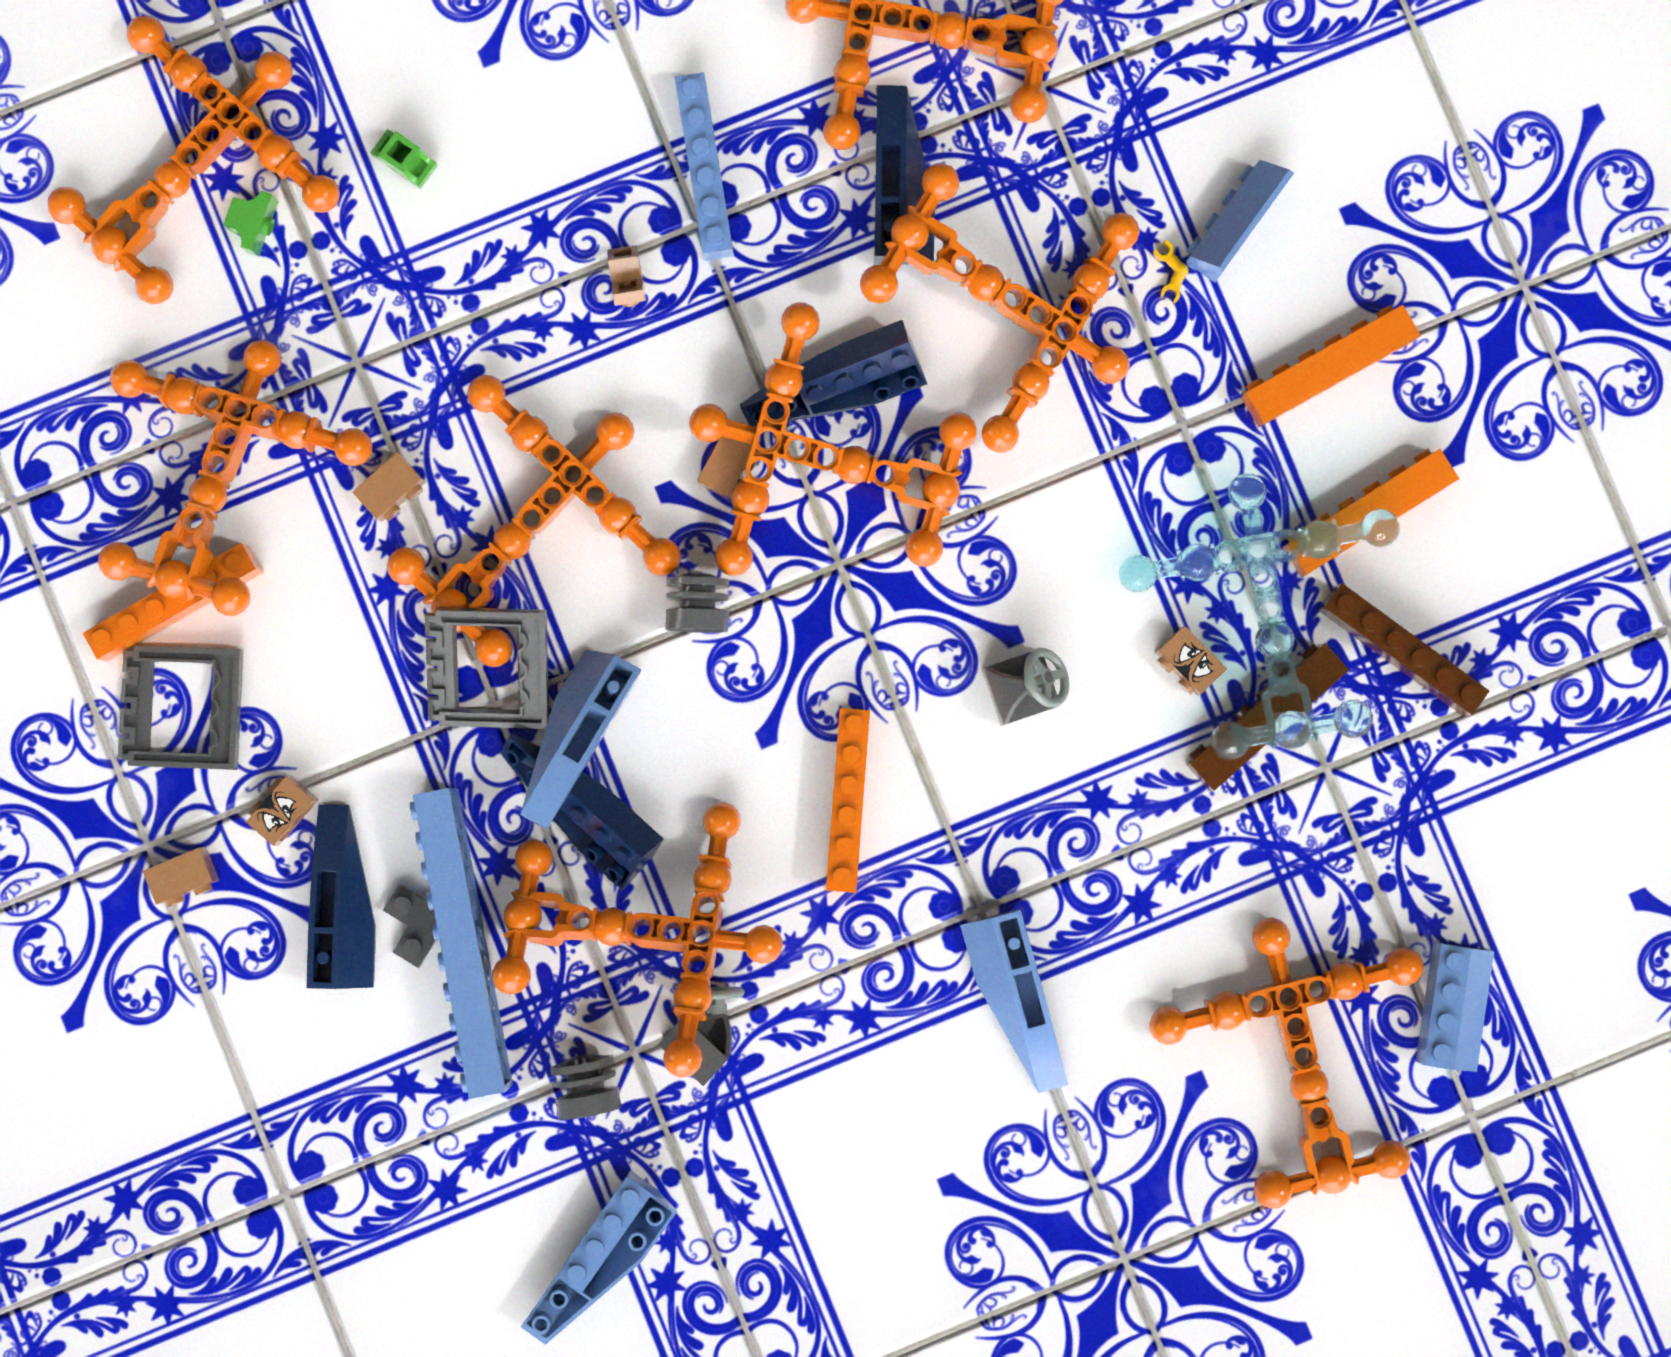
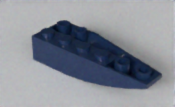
[874,85,935,264]
[739,320,928,427]
[501,734,664,891]
[306,804,376,989]

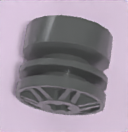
[665,573,729,633]
[550,1054,622,1120]

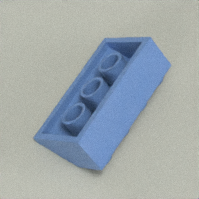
[1186,160,1294,283]
[1416,942,1494,1072]

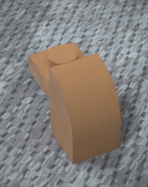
[607,245,646,307]

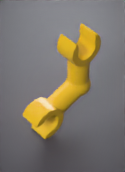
[1153,240,1189,305]

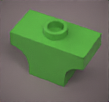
[370,129,438,189]
[223,191,279,257]

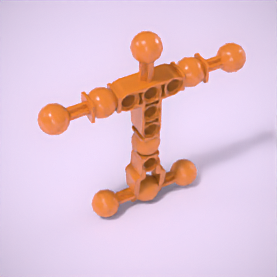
[785,0,1064,150]
[47,15,340,304]
[860,163,1140,453]
[689,302,977,576]
[98,340,373,616]
[387,375,681,667]
[492,802,783,1077]
[1149,917,1423,1209]

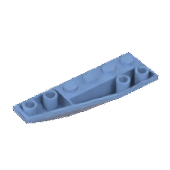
[520,650,641,830]
[960,909,1068,1093]
[521,1170,677,1345]

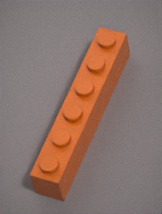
[1241,305,1421,428]
[1282,448,1460,578]
[82,543,264,661]
[826,708,870,893]

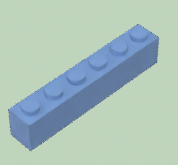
[675,72,734,261]

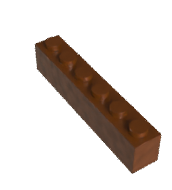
[1318,583,1490,717]
[1186,643,1349,791]

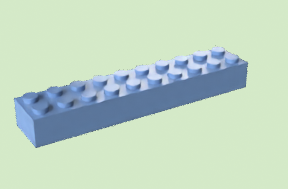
[410,788,513,1099]

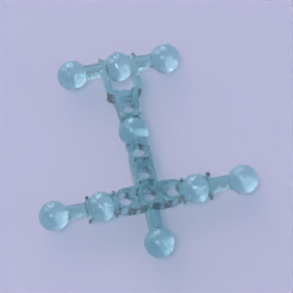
[1119,473,1400,760]

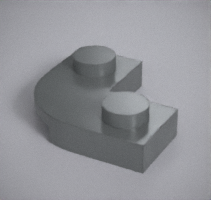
[383,884,436,968]

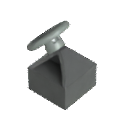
[982,648,1070,726]
[658,987,745,1086]

